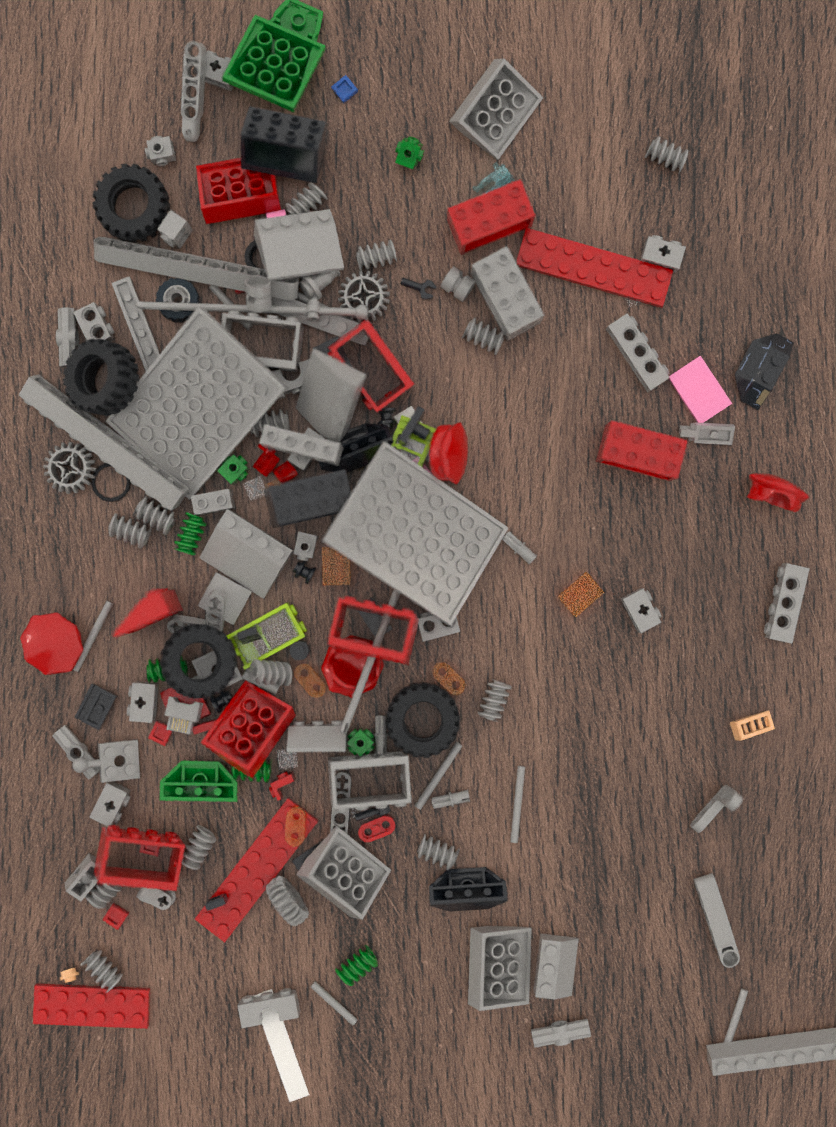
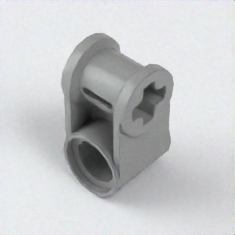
[136,887,176,910]

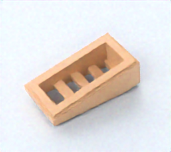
[730,711,775,741]

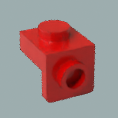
[252,443,280,477]
[269,771,296,801]

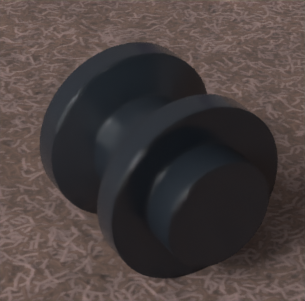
[377,408,397,428]
[293,561,317,585]
[290,640,310,660]
[210,689,233,713]

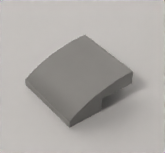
[198,572,252,625]

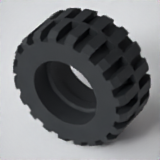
[92,164,170,243]
[63,338,139,416]
[160,624,237,699]
[386,682,460,758]

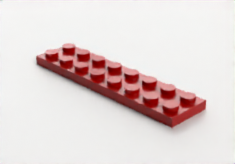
[516,228,673,308]
[195,797,319,943]

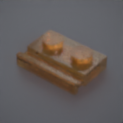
[322,547,351,585]
[557,571,605,618]

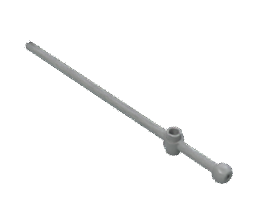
[136,299,368,322]
[340,589,400,734]

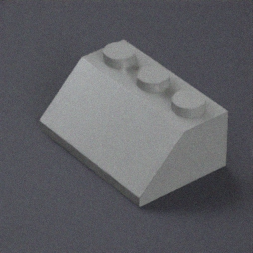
[287,720,348,752]
[534,933,578,999]

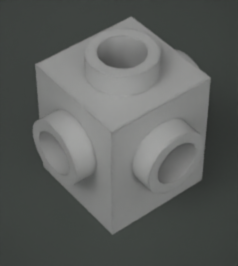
[145,136,176,166]

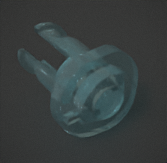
[472,162,515,195]

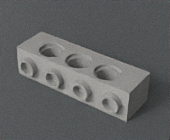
[606,313,670,393]
[260,425,343,466]
[764,563,810,644]

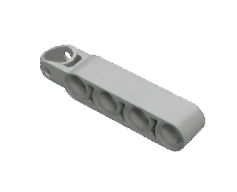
[181,41,207,142]
[694,873,740,968]

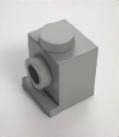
[293,532,318,561]

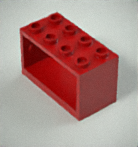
[447,179,535,255]
[327,320,414,412]
[596,421,688,481]
[328,596,419,665]
[94,825,185,891]

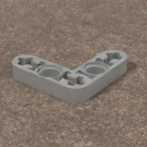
[167,589,226,633]
[690,785,743,833]

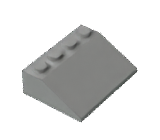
[449,58,543,160]
[254,209,344,281]
[296,349,366,443]
[199,509,294,599]
[296,827,391,920]
[468,926,532,1011]

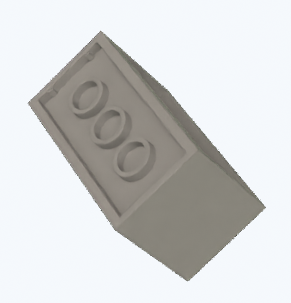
[471,246,544,341]
[221,311,304,372]
[328,751,411,812]

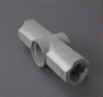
[56,307,79,367]
[52,725,100,780]
[531,1019,591,1048]

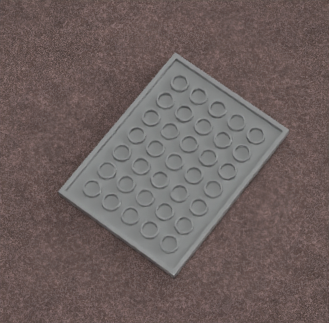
[106,306,288,500]
[322,442,508,625]

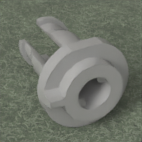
[298,270,341,300]

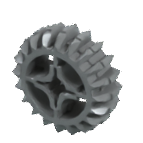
[338,271,390,323]
[43,442,96,494]
[266,876,309,926]

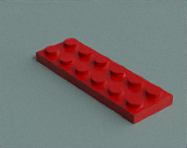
[33,984,150,1029]

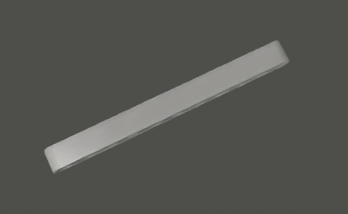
[94,237,299,300]

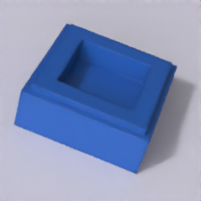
[331,75,358,104]

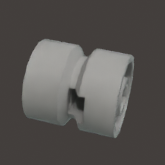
[440,266,476,302]
[245,275,272,312]

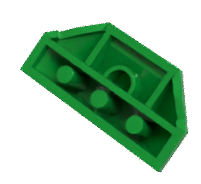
[160,760,238,802]

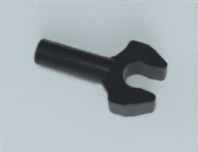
[400,278,437,300]
[354,805,391,821]

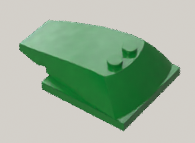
[222,0,326,112]

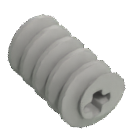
[644,136,688,173]
[285,182,328,215]
[356,239,397,271]
[462,318,504,355]
[250,409,290,438]
[133,496,177,535]
[108,513,152,549]
[249,659,292,686]
[477,679,512,722]
[182,825,216,870]
[417,834,460,870]
[85,882,122,909]
[80,950,123,993]

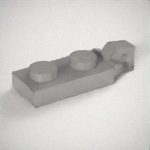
[679,422,735,445]

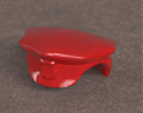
[429,422,468,484]
[746,473,809,513]
[20,613,83,675]
[321,635,384,698]

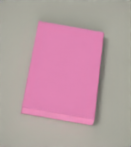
[669,356,732,423]

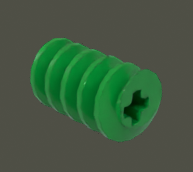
[173,512,207,555]
[147,655,189,683]
[231,759,272,783]
[335,945,378,987]

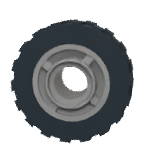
[156,278,200,323]

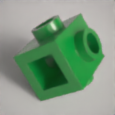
[395,136,424,169]
[217,454,249,485]
[347,727,375,757]

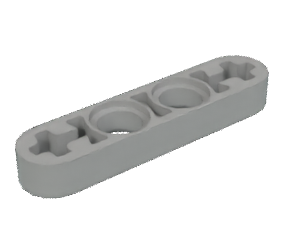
[330,771,351,835]

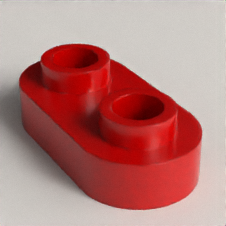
[358,815,395,842]

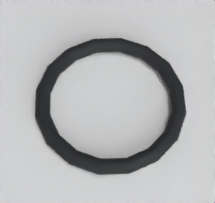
[91,463,131,502]

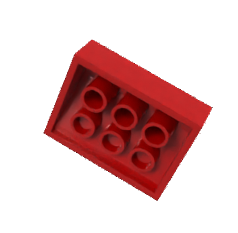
[196,158,281,224]
[113,588,183,637]
[201,680,296,778]

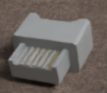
[165,696,203,735]

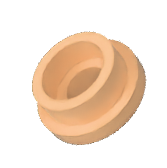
[60,968,79,983]

